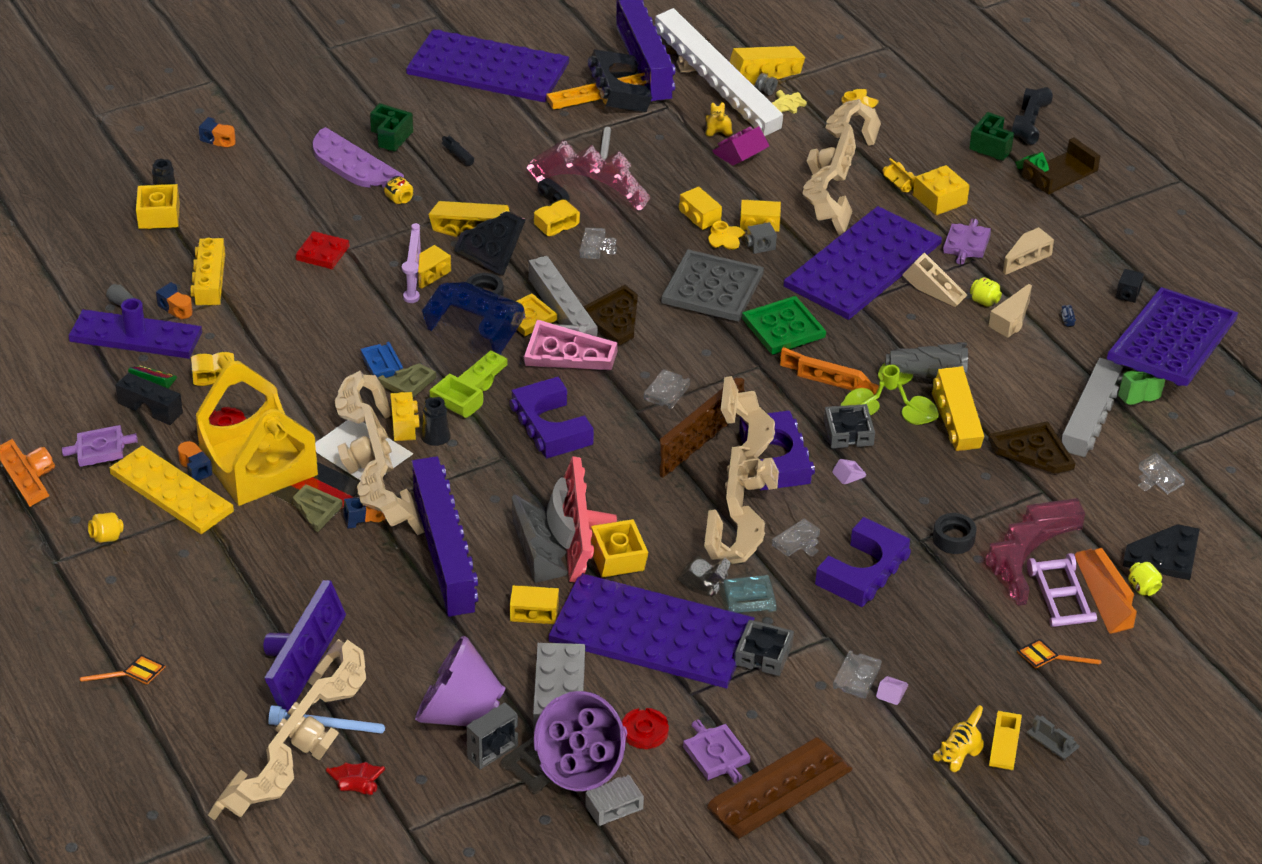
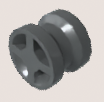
[755,73,778,95]

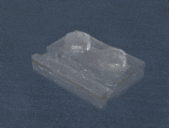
[644,369,690,409]
[833,650,882,699]

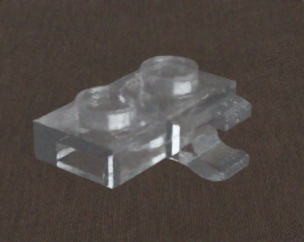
[579,228,617,259]
[1138,453,1185,494]
[772,518,820,556]

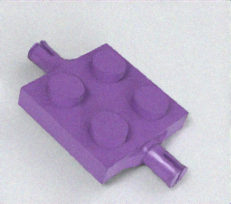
[944,219,991,265]
[62,425,138,466]
[683,720,750,783]

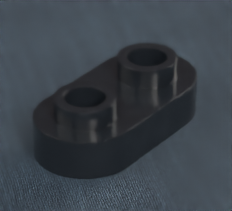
[538,178,570,204]

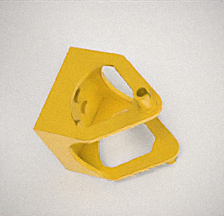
[196,355,318,506]

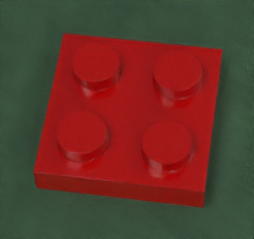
[296,231,349,270]

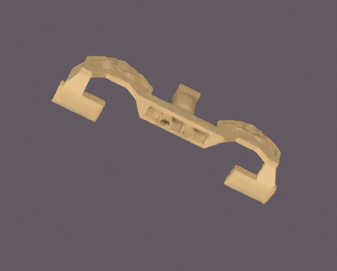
[802,99,881,235]
[335,371,424,535]
[704,376,779,564]
[208,639,366,820]

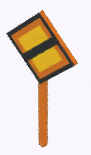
[1017,639,1101,668]
[80,654,166,684]

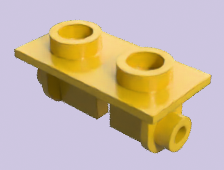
[882,158,915,193]

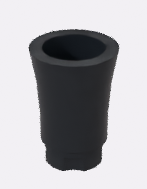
[152,158,180,195]
[421,397,451,446]

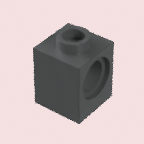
[745,222,777,254]

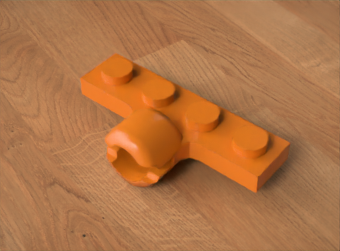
[0,439,55,507]

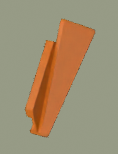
[780,348,879,395]
[1075,548,1137,633]

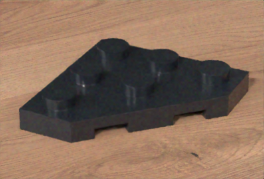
[454,211,526,275]
[1123,524,1200,580]

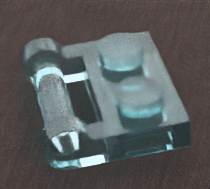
[723,575,776,613]

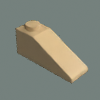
[1003,227,1054,275]
[903,253,967,307]
[989,284,1032,338]

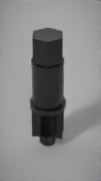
[441,135,474,166]

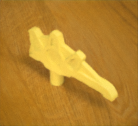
[772,90,807,114]

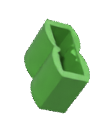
[1118,371,1166,405]

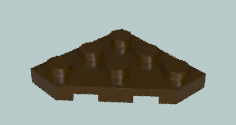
[583,285,638,346]
[988,421,1076,474]

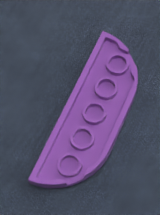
[313,127,404,188]

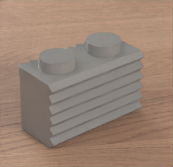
[586,775,644,826]

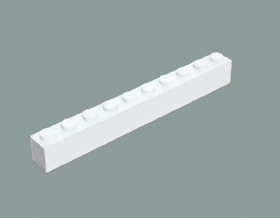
[654,8,783,136]

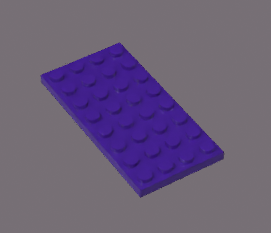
[406,29,569,102]
[783,206,942,320]
[1107,287,1238,386]
[549,573,755,689]

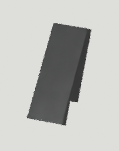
[512,494,568,583]

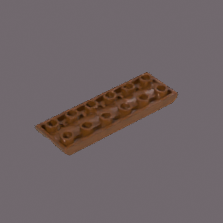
[659,378,745,478]
[707,737,852,839]

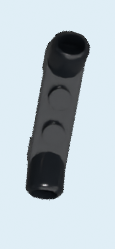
[1012,87,1053,145]

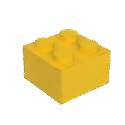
[913,165,969,215]
[136,184,180,229]
[591,519,648,577]

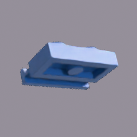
[360,342,403,378]

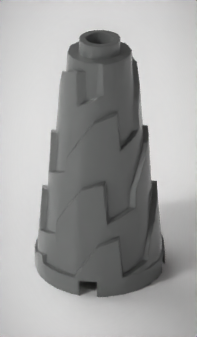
[885,342,968,379]

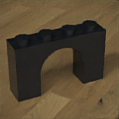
[588,49,652,112]

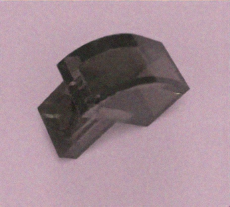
[678,555,732,596]

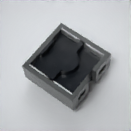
[824,404,875,448]
[735,620,794,676]
[467,703,518,770]

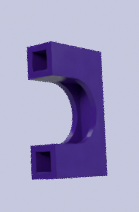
[509,377,594,459]
[739,410,815,491]
[815,517,911,607]

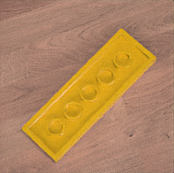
[109,445,234,534]

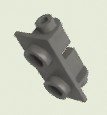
[1027,715,1080,760]

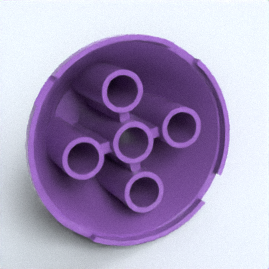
[415,636,506,726]
[534,691,627,791]

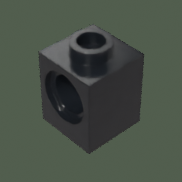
[1116,269,1144,303]

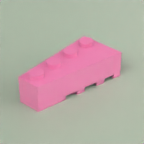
[524,320,618,370]

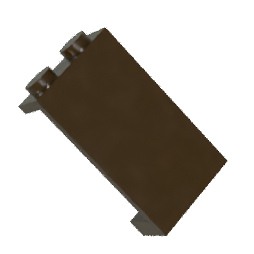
[1022,137,1101,195]

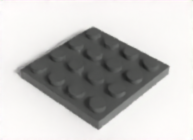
[661,250,764,322]

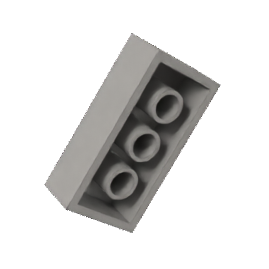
[533,643,585,732]

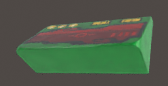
[128,365,177,389]

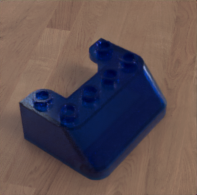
[422,282,525,355]

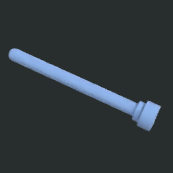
[269,705,385,733]

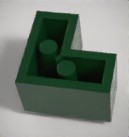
[370,103,413,152]
[969,112,1014,161]

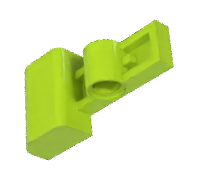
[430,351,508,418]

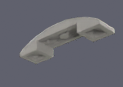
[546,477,575,549]

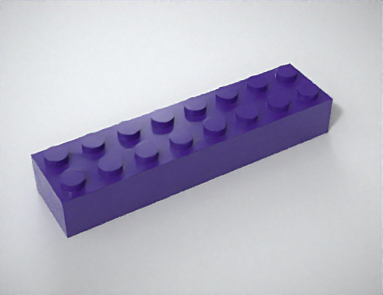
[616,0,675,101]
[412,456,478,617]

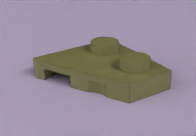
[378,363,436,397]
[293,484,343,532]

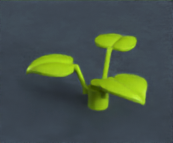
[841,363,939,425]

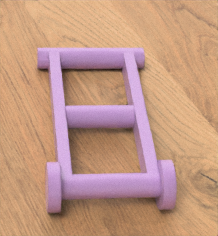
[402,223,421,303]
[1027,553,1097,627]

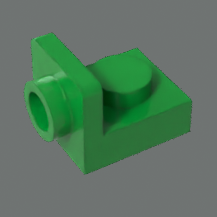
[1015,152,1049,172]

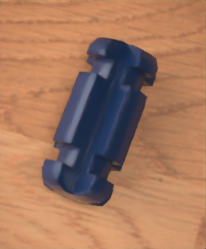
[1061,305,1076,327]

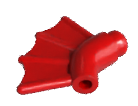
[326,762,385,795]

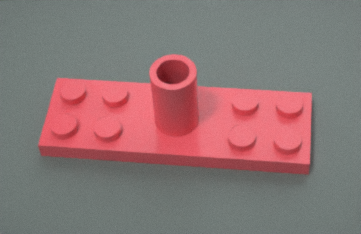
[563,456,617,583]

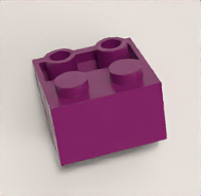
[712,126,769,166]

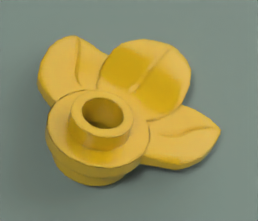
[841,89,879,108]
[708,221,746,249]

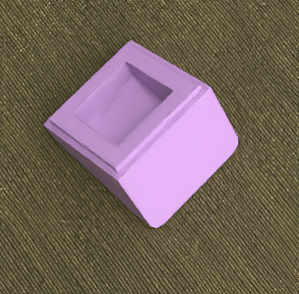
[832,459,866,484]
[876,676,908,705]

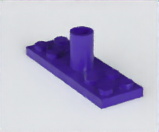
[69,298,202,359]
[263,580,346,712]

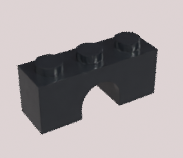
[116,372,183,425]

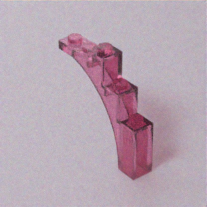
[526,139,651,211]
[986,498,1085,606]

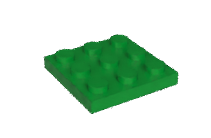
[742,296,826,354]

